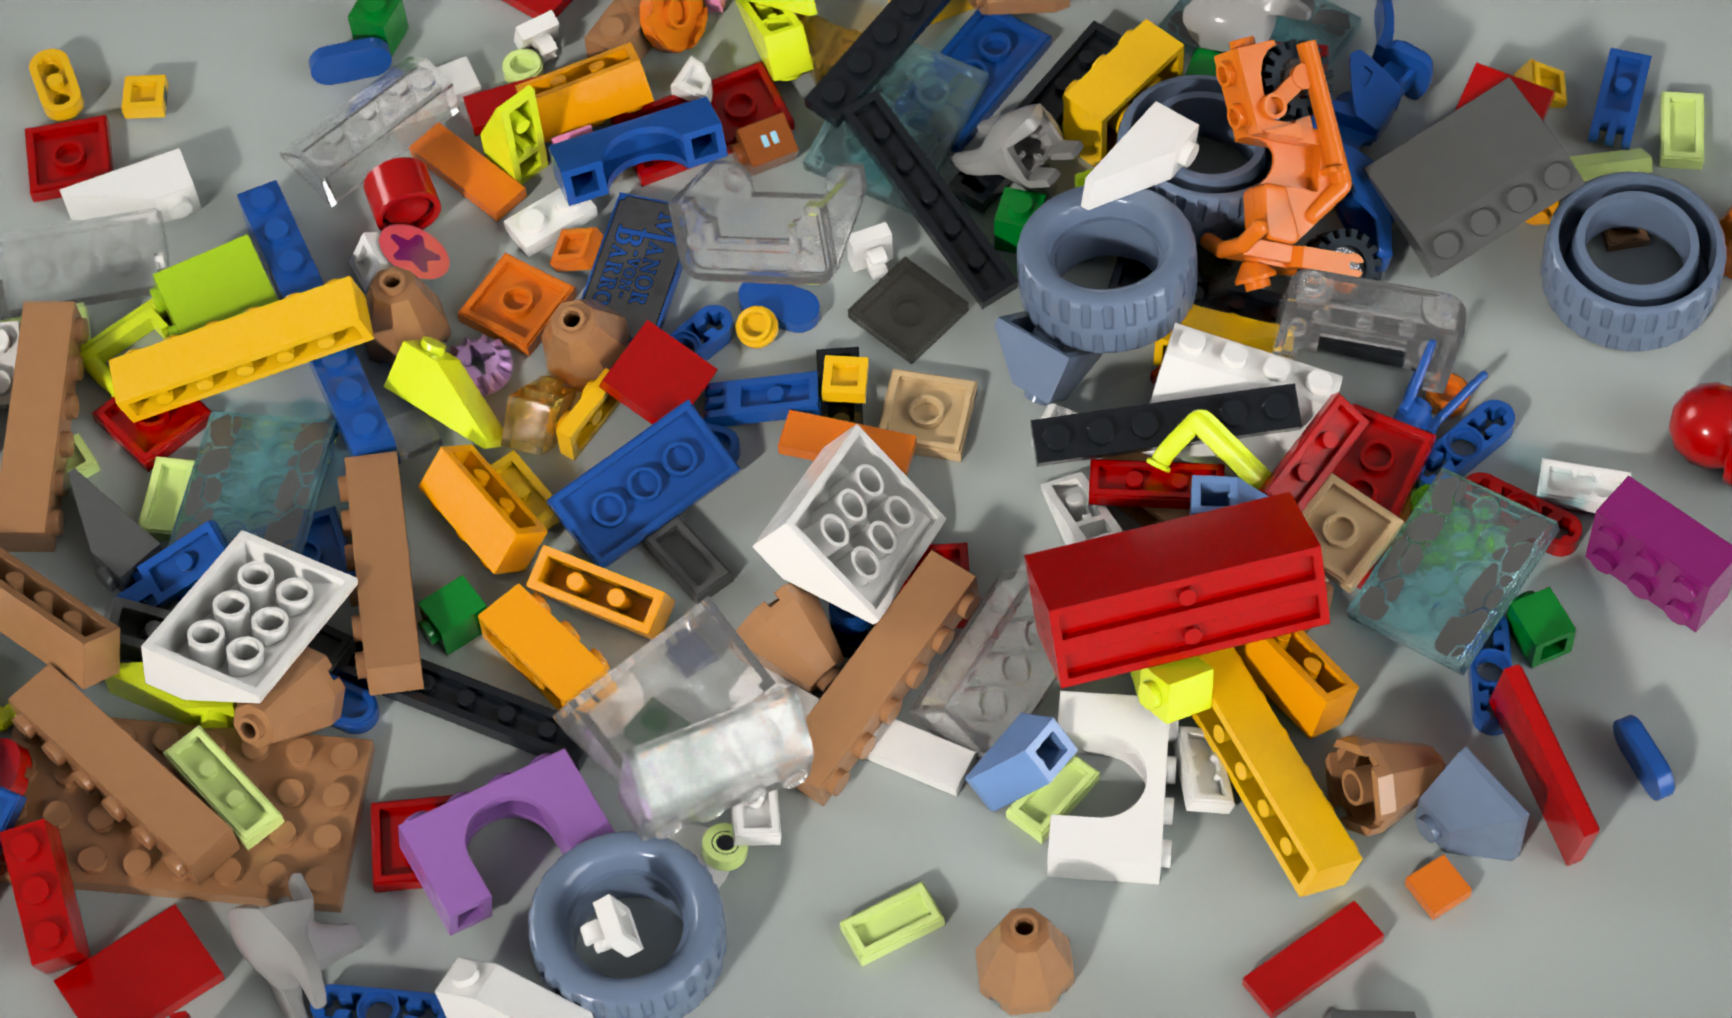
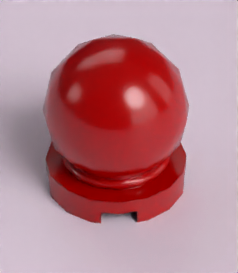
[1669,382,1732,487]

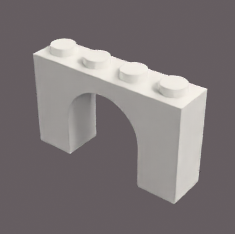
[1048,691,1179,885]

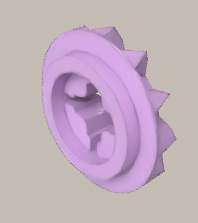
[450,334,513,396]

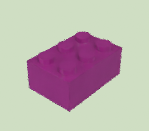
[1585,475,1732,633]

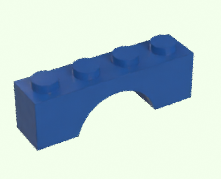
[548,96,728,206]

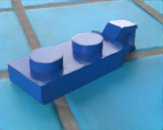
[116,520,229,607]

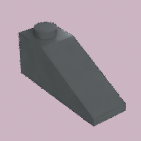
[68,468,163,592]

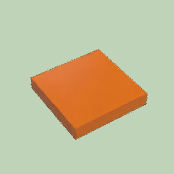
[457,253,577,357]

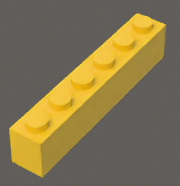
[109,276,374,423]
[1191,647,1363,897]

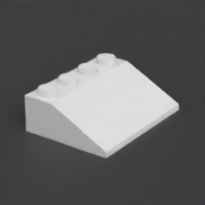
[1140,323,1343,477]
[752,424,947,625]
[141,530,358,703]

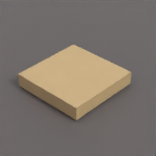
[878,368,978,462]
[1302,473,1404,594]

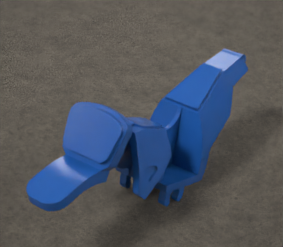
[1310,0,1433,273]

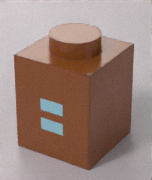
[730,112,799,177]

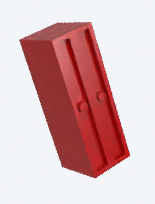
[1024,492,1330,689]

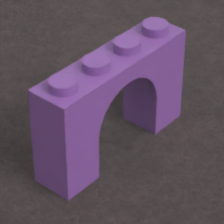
[398,748,615,936]

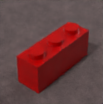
[0,818,91,975]

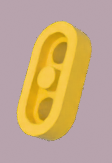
[29,49,84,121]

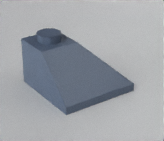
[994,311,1102,406]
[1415,747,1529,861]

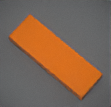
[409,122,527,222]
[778,409,917,476]

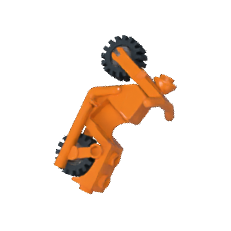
[1200,36,1382,308]

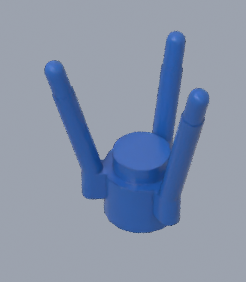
[1392,339,1488,434]

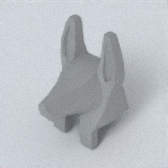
[1183,0,1312,52]
[949,103,1084,201]
[228,873,363,1018]

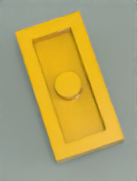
[556,367,621,461]
[491,450,559,529]

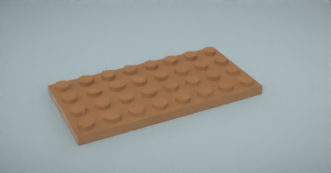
[0,718,375,913]

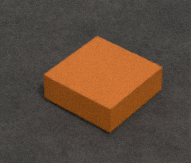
[550,227,604,272]
[1405,854,1472,920]

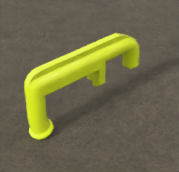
[80,298,169,397]
[1146,409,1271,490]

